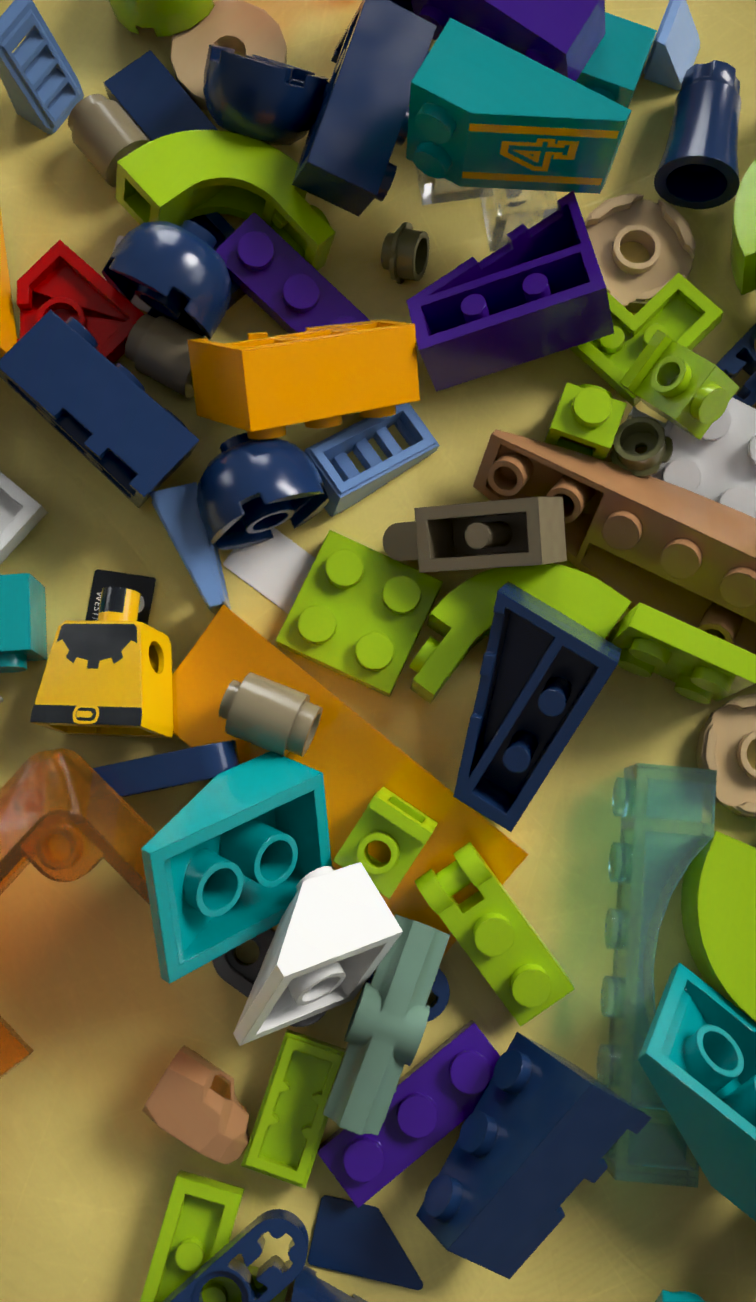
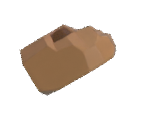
[142,1046,250,1165]

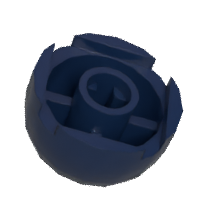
[203,44,329,145]
[102,220,231,340]
[196,433,329,550]

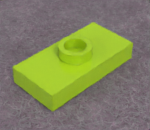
[241,1029,346,1188]

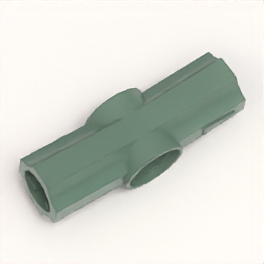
[323,914,450,1136]

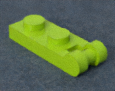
[415,842,575,1027]

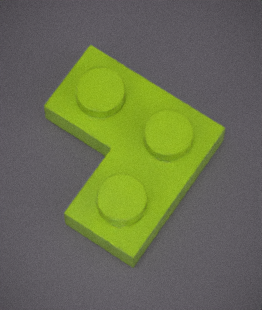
[569,272,724,406]
[140,1170,289,1302]

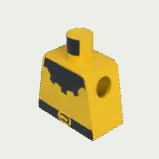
[30,587,174,738]

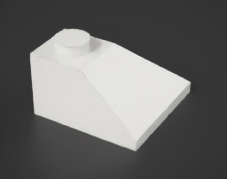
[233,862,403,1046]

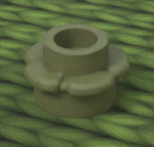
[381,222,429,284]
[610,416,673,477]

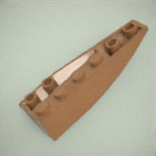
[473,429,756,654]

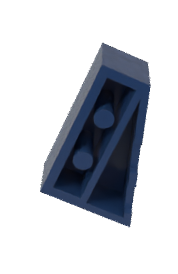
[292,0,437,217]
[0,309,199,508]
[453,581,622,832]
[416,1032,652,1279]

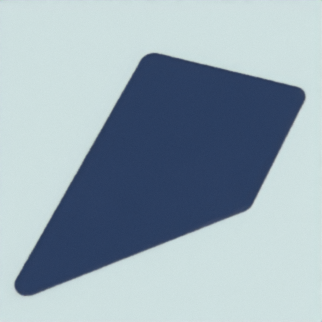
[308,1195,423,1290]

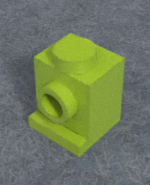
[619,329,740,440]
[544,382,627,460]
[333,786,438,899]

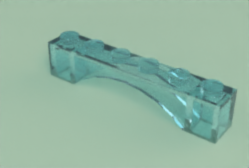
[597,763,717,1188]

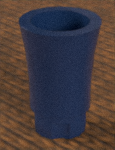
[654,60,742,210]

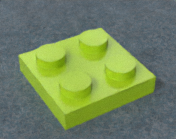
[275,530,443,697]
[607,602,756,704]

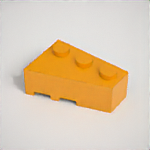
[187,320,420,440]

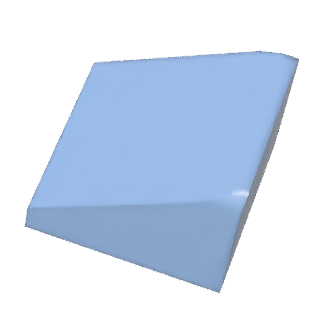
[643,0,700,90]

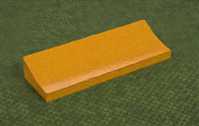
[172,604,529,958]

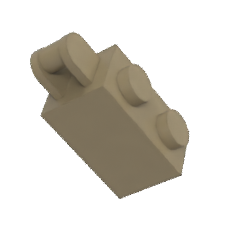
[383,497,567,573]

